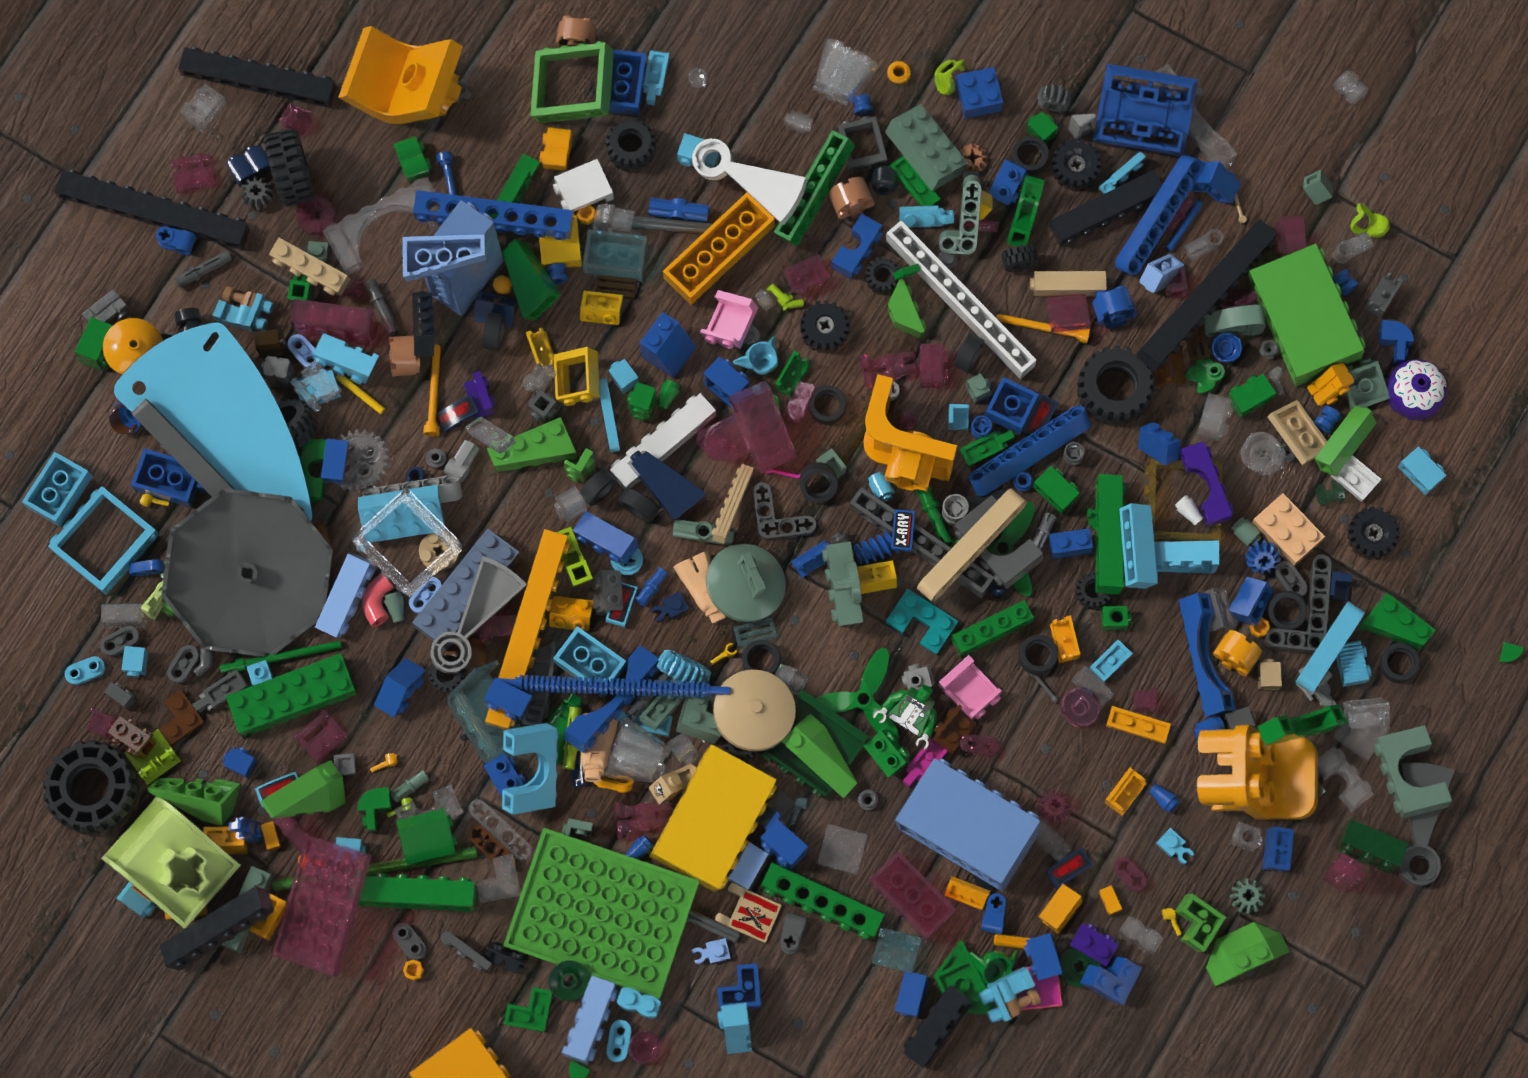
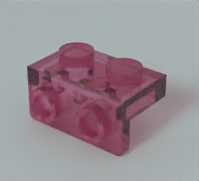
[782,254,830,294]

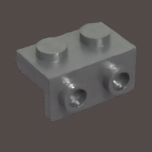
[591,570,623,615]

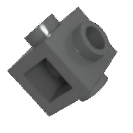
[528,390,558,423]

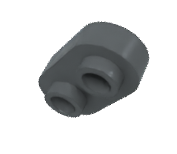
[1274,561,1307,597]
[100,626,140,657]
[167,645,200,684]
[392,923,426,961]

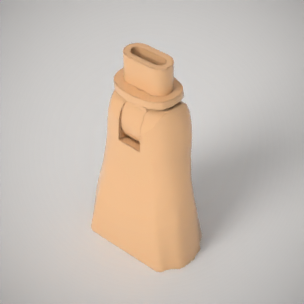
[673,551,727,624]
[581,713,618,782]

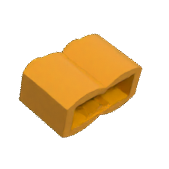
[540,127,572,171]

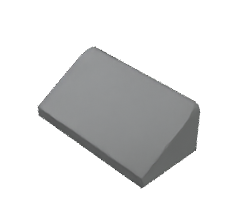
[1068,114,1096,140]

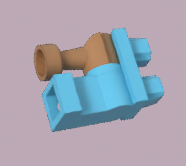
[213,286,274,333]
[979,967,1041,1022]

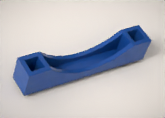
[1179,593,1237,717]
[564,645,659,753]

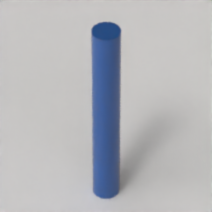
[1166,200,1203,252]

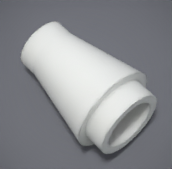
[1175,495,1204,525]

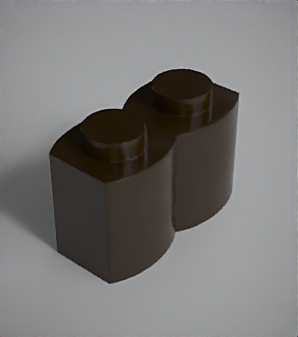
[254,329,288,358]

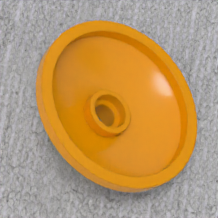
[103,318,163,375]

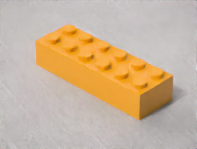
[663,192,775,305]

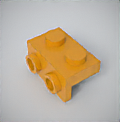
[549,596,593,632]

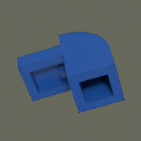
[1378,320,1414,366]

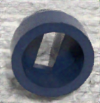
[990,582,1006,598]

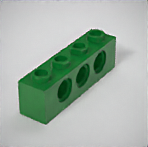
[951,600,1034,658]

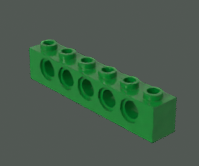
[774,130,855,247]
[761,863,885,940]

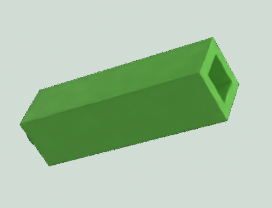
[1314,405,1376,477]

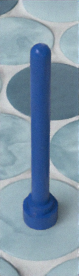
[437,151,457,211]

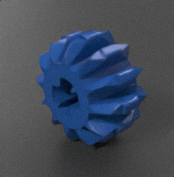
[1245,540,1281,575]

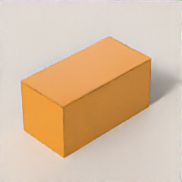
[261,821,281,851]
[1099,885,1122,915]

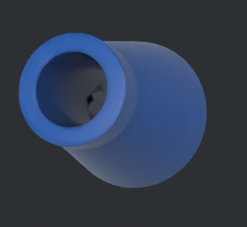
[1149,784,1180,813]
[624,835,655,860]

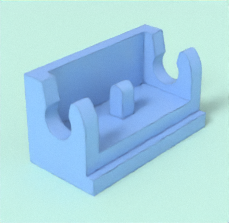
[727,842,768,890]

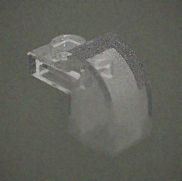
[593,204,635,234]

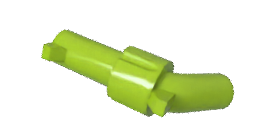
[766,283,804,311]

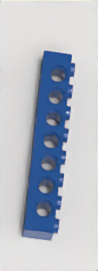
[413,190,574,240]

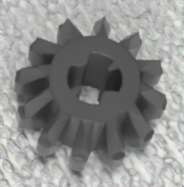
[1038,84,1071,113]
[240,177,274,210]

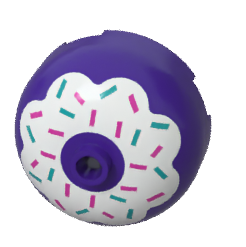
[1386,359,1448,421]

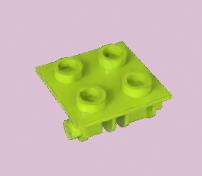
[125,729,181,785]

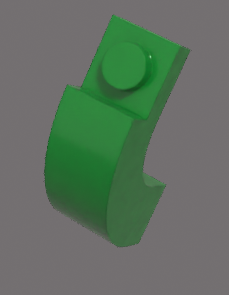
[1007,176,1045,247]

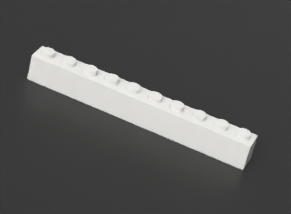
[886,221,1036,380]

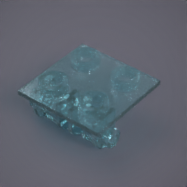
[872,927,921,974]

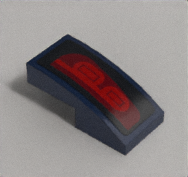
[1022,394,1059,436]
[436,395,479,433]
[1045,848,1093,889]

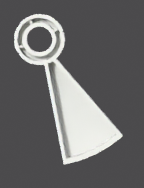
[692,139,808,225]

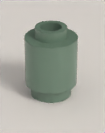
[1231,517,1262,547]

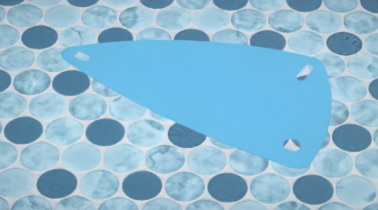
[114,323,312,521]

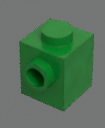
[1027,112,1058,143]

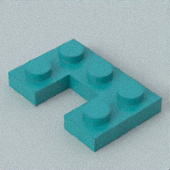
[885,589,958,655]

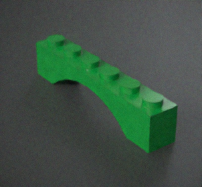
[1258,704,1348,746]

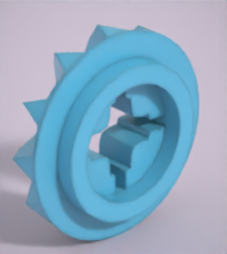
[611,548,643,575]

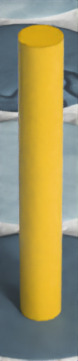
[335,374,386,415]

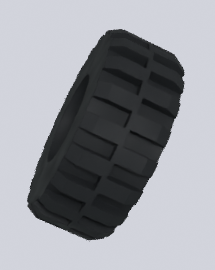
[42,740,139,835]

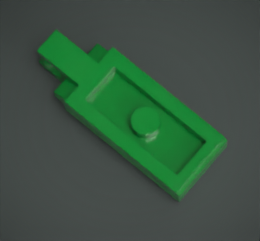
[959,430,1015,468]

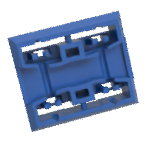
[1093,64,1198,156]

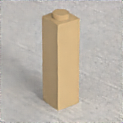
[1030,271,1106,296]

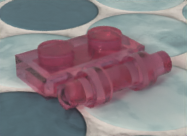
[171,153,216,193]

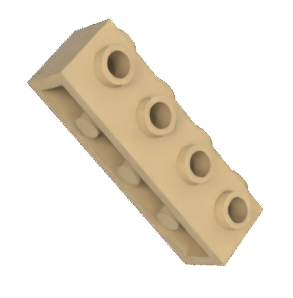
[269,238,351,296]

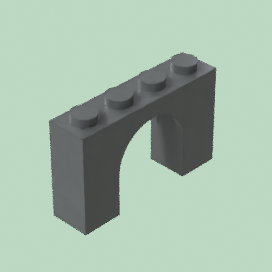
[954,495,1044,589]

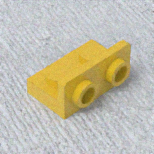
[580,291,623,325]

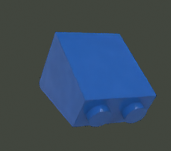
[639,312,696,379]

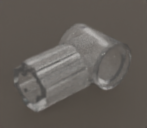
[1184,229,1224,261]
[1333,232,1374,264]

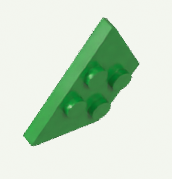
[933,940,995,1014]

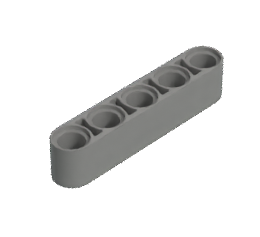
[362,475,463,503]

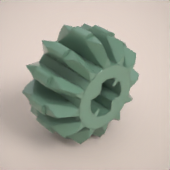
[1229,879,1265,914]

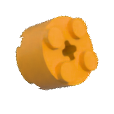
[1213,630,1262,677]

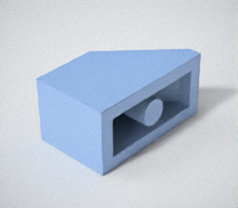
[1139,254,1184,293]

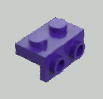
[464,371,496,420]
[1069,923,1118,967]

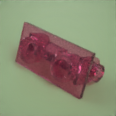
[783,381,816,424]

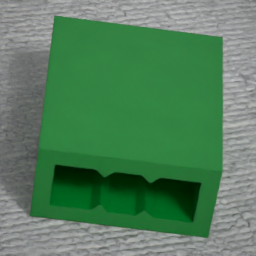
[396,808,457,865]

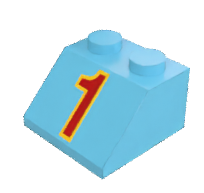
[117,882,156,918]

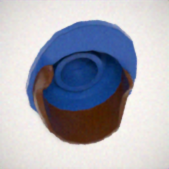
[109,401,142,434]

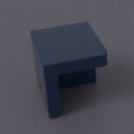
[1329,572,1353,602]

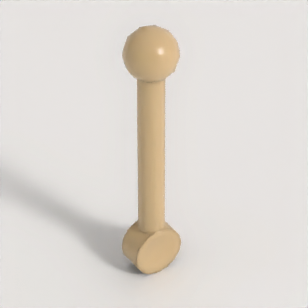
[1234,194,1247,224]

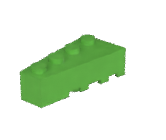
[487,417,578,472]

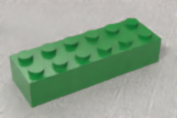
[226,653,357,738]
[348,872,478,912]

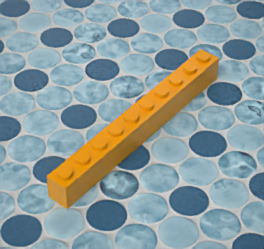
[485,529,570,730]

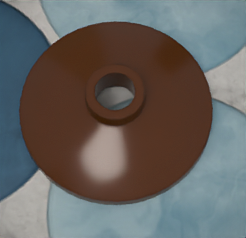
[447,637,487,676]

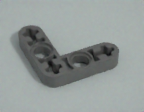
[753,482,816,541]

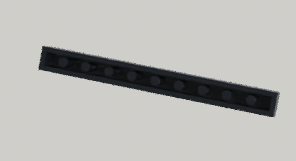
[54,170,250,251]
[1137,219,1278,372]

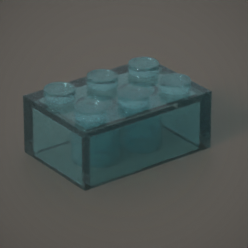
[583,230,648,281]

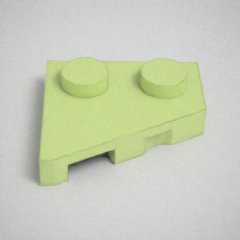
[141,581,163,621]

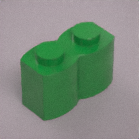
[393,136,432,183]

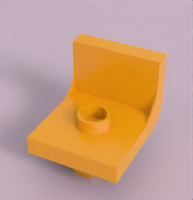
[338,26,463,124]
[864,374,957,491]

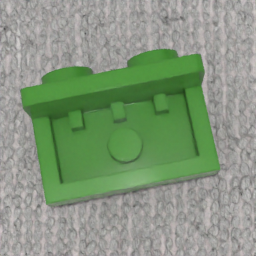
[564,448,596,483]

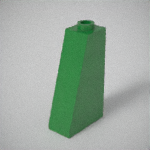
[502,239,561,321]

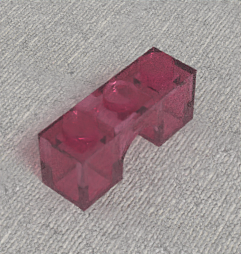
[1322,853,1364,892]

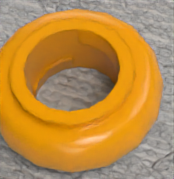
[887,61,911,84]

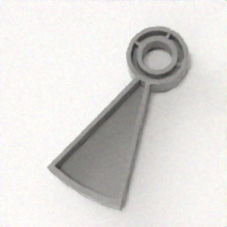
[430,556,527,674]

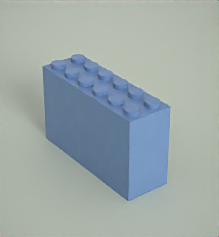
[424,200,504,317]
[895,758,1041,892]

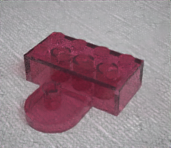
[704,381,798,474]

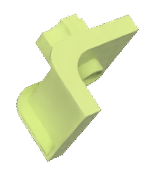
[101,796,241,929]

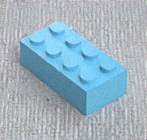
[358,484,445,544]

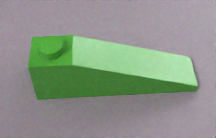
[782,714,857,798]
[261,760,346,819]
[147,778,240,825]

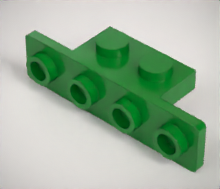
[490,154,540,220]

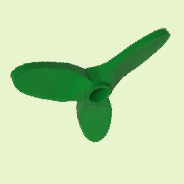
[949,501,1035,597]
[815,648,899,742]

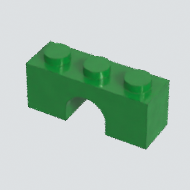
[298,439,326,503]

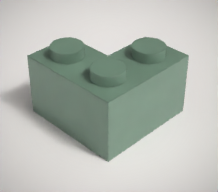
[676,693,721,744]

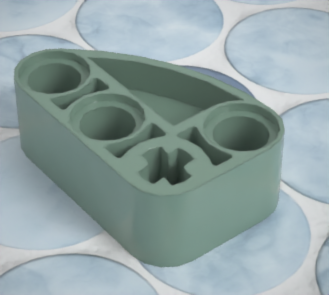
[1204,305,1266,337]

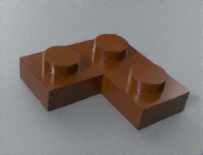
[159,690,205,747]

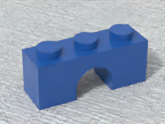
[831,214,883,279]

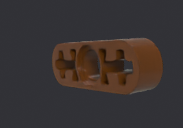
[468,825,516,872]

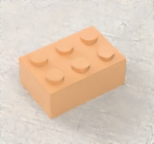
[1252,493,1325,566]

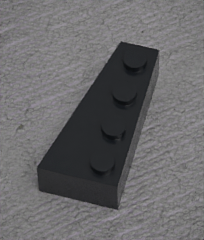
[903,985,975,1068]

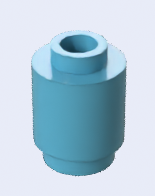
[868,472,895,503]

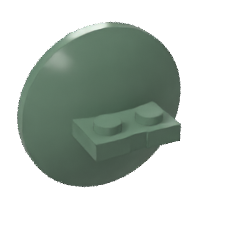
[706,544,786,622]

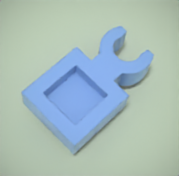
[692,938,730,964]

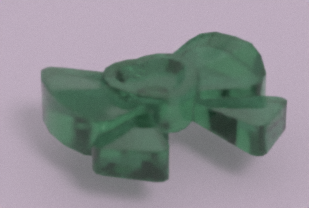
[1315,481,1345,506]

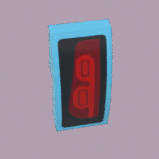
[605,582,638,628]
[255,772,298,808]

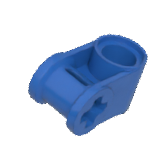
[156,226,196,255]
[981,893,1006,935]

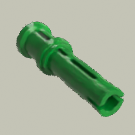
[915,486,953,545]

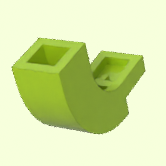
[556,527,593,587]

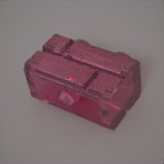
[919,344,948,388]

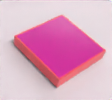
[1015,967,1062,1011]

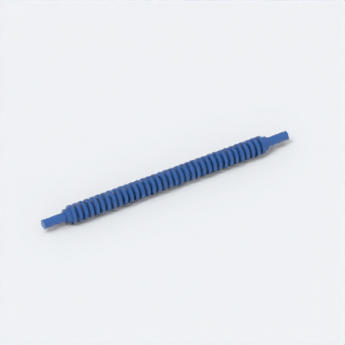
[497,675,730,698]

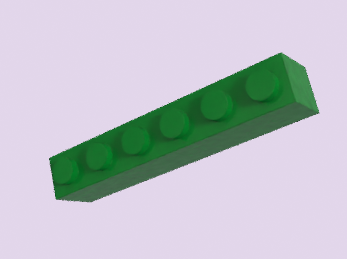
[1096,474,1126,595]

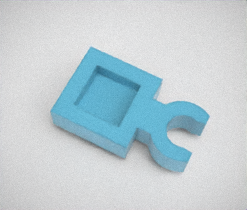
[1156,828,1194,865]

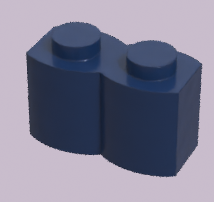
[226,145,271,187]

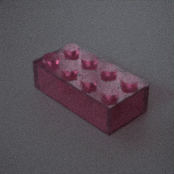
[290,299,377,346]
[868,851,956,942]

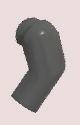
[193,648,213,678]

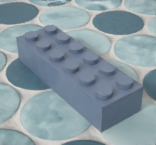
[412,529,521,651]

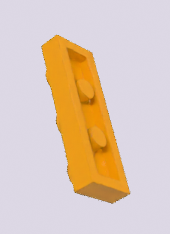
[1106,706,1171,744]

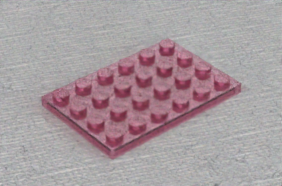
[272,835,372,977]

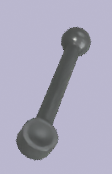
[1029,674,1059,703]

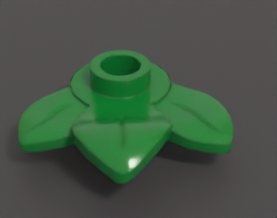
[1185,358,1225,394]

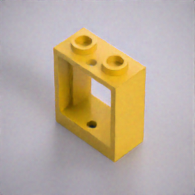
[554,347,600,406]

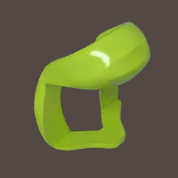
[935,59,966,95]
[1350,203,1390,238]

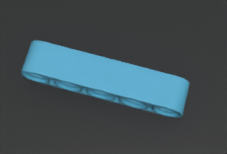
[1295,601,1365,693]

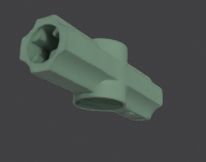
[673,519,735,546]

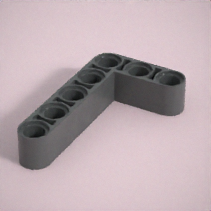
[1264,555,1332,655]

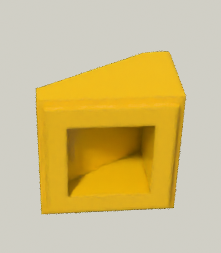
[979,190,992,221]

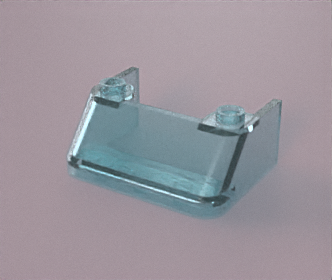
[447,661,522,763]

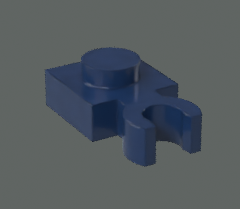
[651,591,689,622]

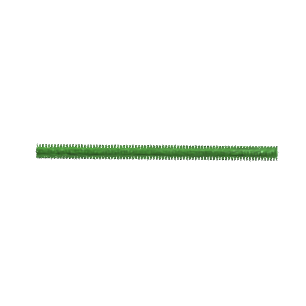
[272,846,478,891]

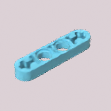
[599,377,620,453]

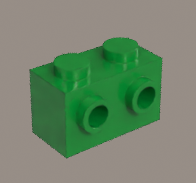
[1227,374,1276,418]
[627,382,657,422]
[1033,466,1080,515]
[863,729,912,778]

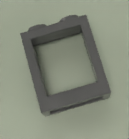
[838,116,887,175]

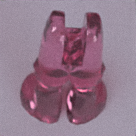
[859,351,919,390]
[614,801,672,840]
[265,812,315,853]

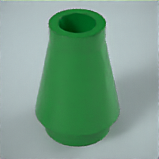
[657,379,681,410]

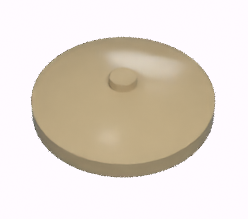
[713,670,795,751]

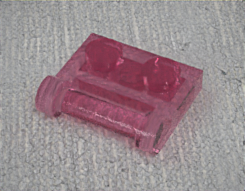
[293,708,348,763]

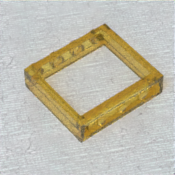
[1144,459,1223,543]

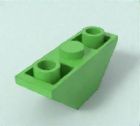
[888,278,926,338]

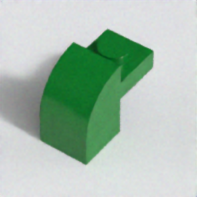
[287,275,315,304]
[357,787,392,833]

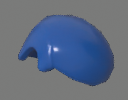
[1211,333,1242,363]

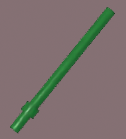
[220,640,341,673]

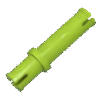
[562,707,582,770]

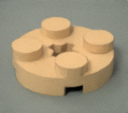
[419,531,460,572]

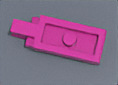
[903,735,948,788]

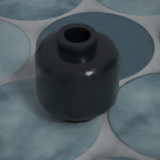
[871,165,898,196]

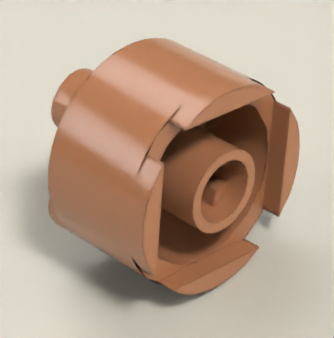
[555,16,597,58]
[829,177,875,219]
[389,335,420,377]

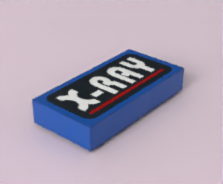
[891,509,915,552]

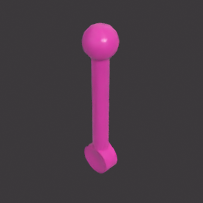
[765,466,801,480]

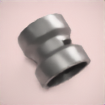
[1063,442,1084,467]

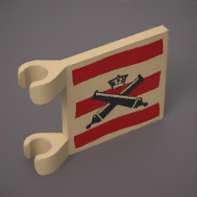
[715,883,782,943]

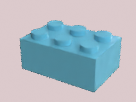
[22,452,93,527]
[553,626,627,698]

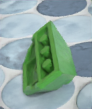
[1206,922,1290,987]

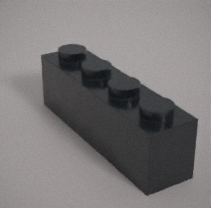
[412,291,434,356]

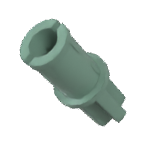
[391,770,430,802]

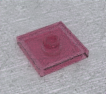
[1046,294,1091,332]

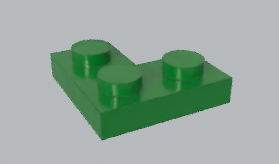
[504,987,553,1033]

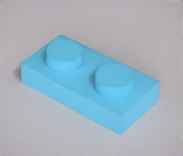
[1089,640,1133,683]

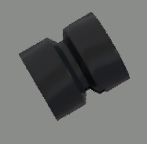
[174,308,202,333]

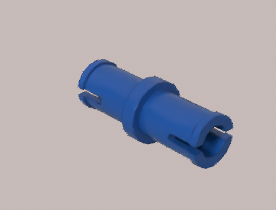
[635,567,669,606]

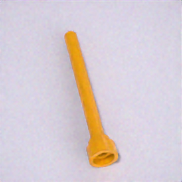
[996,314,1090,343]
[423,344,441,437]

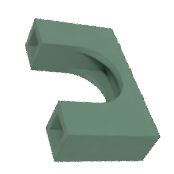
[1374,725,1452,819]

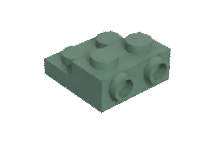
[1346,358,1389,410]

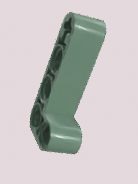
[939,175,981,254]

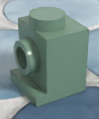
[966,373,993,404]

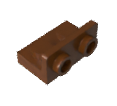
[933,704,976,754]

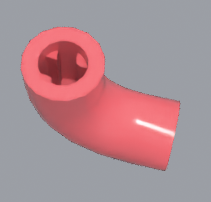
[362,572,395,627]

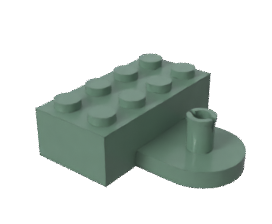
[822,541,863,626]

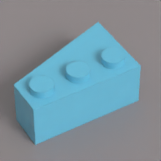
[312,333,379,384]
[717,1003,752,1054]

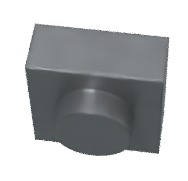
[334,753,356,776]

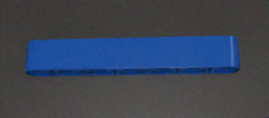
[1115,155,1203,275]
[969,405,1091,496]

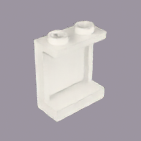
[553,159,614,215]

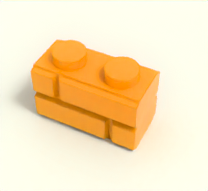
[1307,362,1355,406]

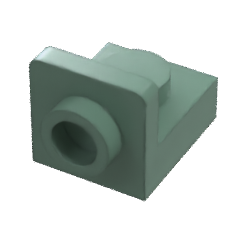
[307,241,329,264]
[562,819,594,837]

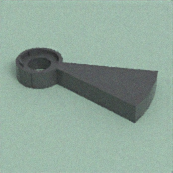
[1397,763,1455,887]

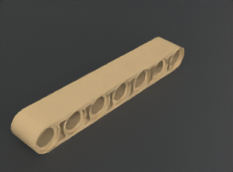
[917,489,1027,602]

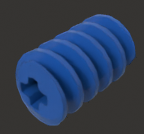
[854,531,899,566]

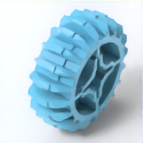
[657,650,711,686]

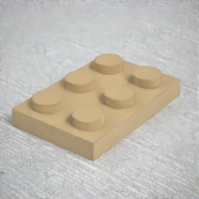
[1268,400,1327,465]

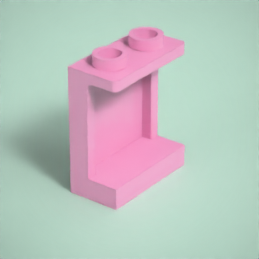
[700,290,758,349]
[938,655,1002,720]

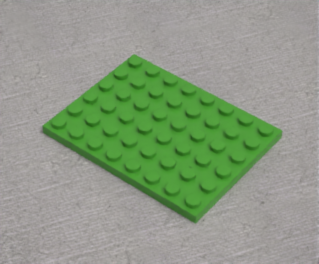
[503,828,700,999]

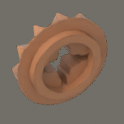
[959,143,988,173]

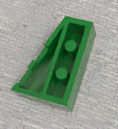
[1359,593,1436,651]

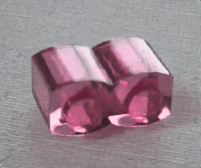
[1275,215,1307,257]

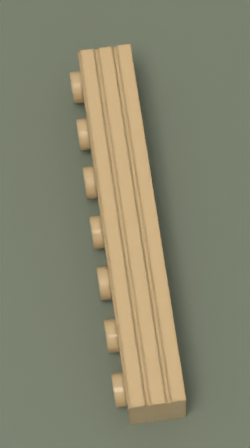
[711,464,754,544]

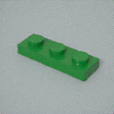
[889,156,940,206]

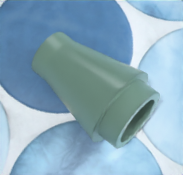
[384,592,405,623]

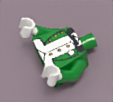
[873,685,937,750]

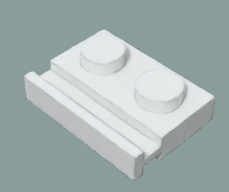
[1331,455,1381,502]

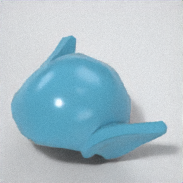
[733,336,778,375]

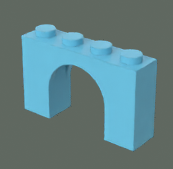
[502,723,558,815]

